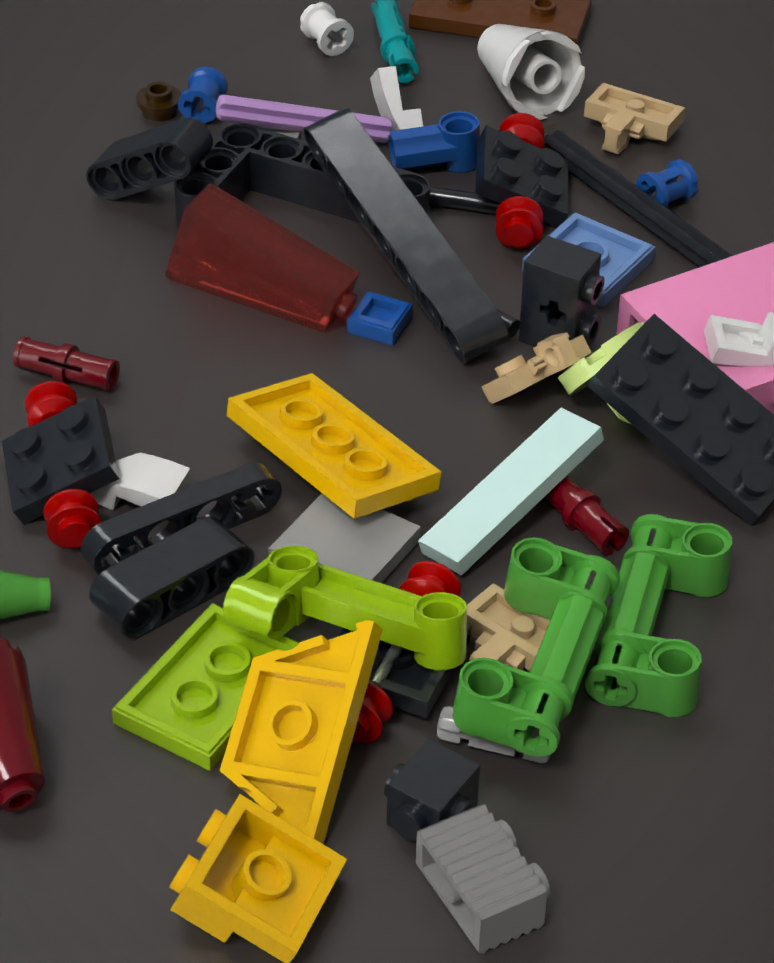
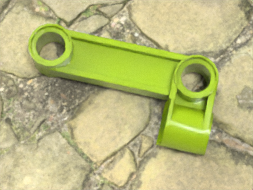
[223,545,467,670]

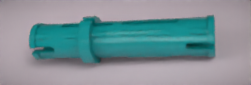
[371,0,419,83]

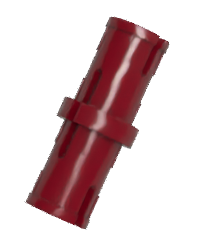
[13,336,120,392]
[544,475,630,556]

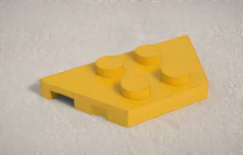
[220,620,383,844]

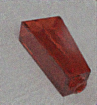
[165,183,360,333]

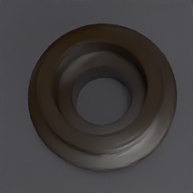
[136,82,181,122]

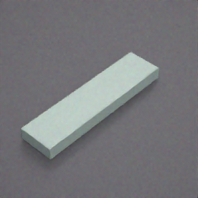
[418,408,604,576]

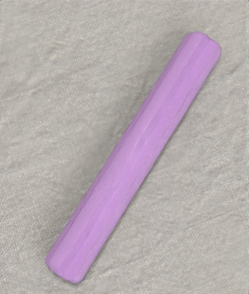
[216,95,392,143]

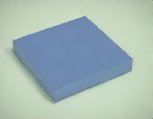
[522,213,656,308]

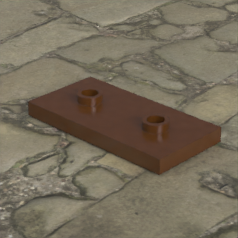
[409,0,592,45]

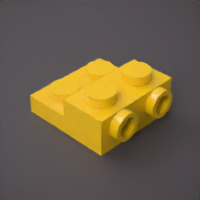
[169,794,347,963]

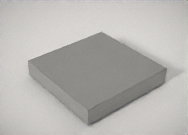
[268,494,421,583]

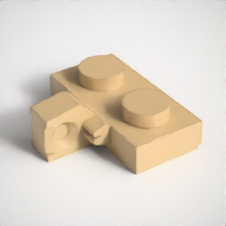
[584,83,686,154]
[481,332,592,404]
[467,583,550,671]

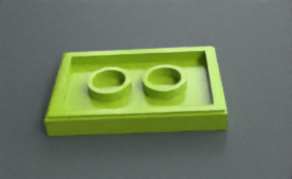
[112,603,299,771]

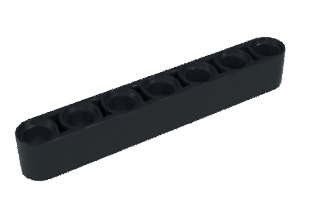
[303,107,509,364]

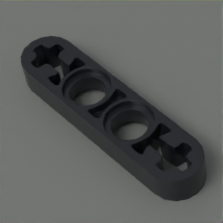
[81,463,282,575]

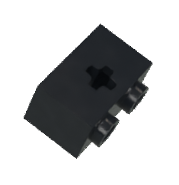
[519,235,604,347]

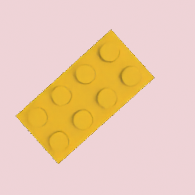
[227,373,442,519]

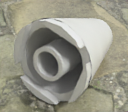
[477,24,585,120]

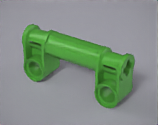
[585,514,732,717]
[452,537,620,757]

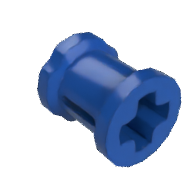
[178,66,228,124]
[636,159,698,207]

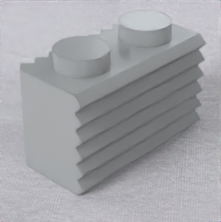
[416,804,550,954]

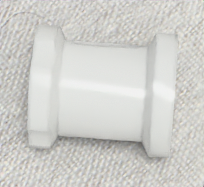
[300,2,354,56]

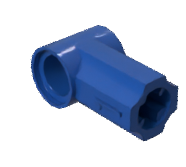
[388,111,480,173]

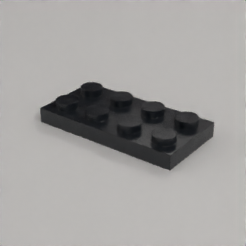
[587,314,774,526]

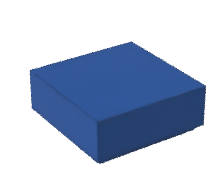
[347,292,413,346]

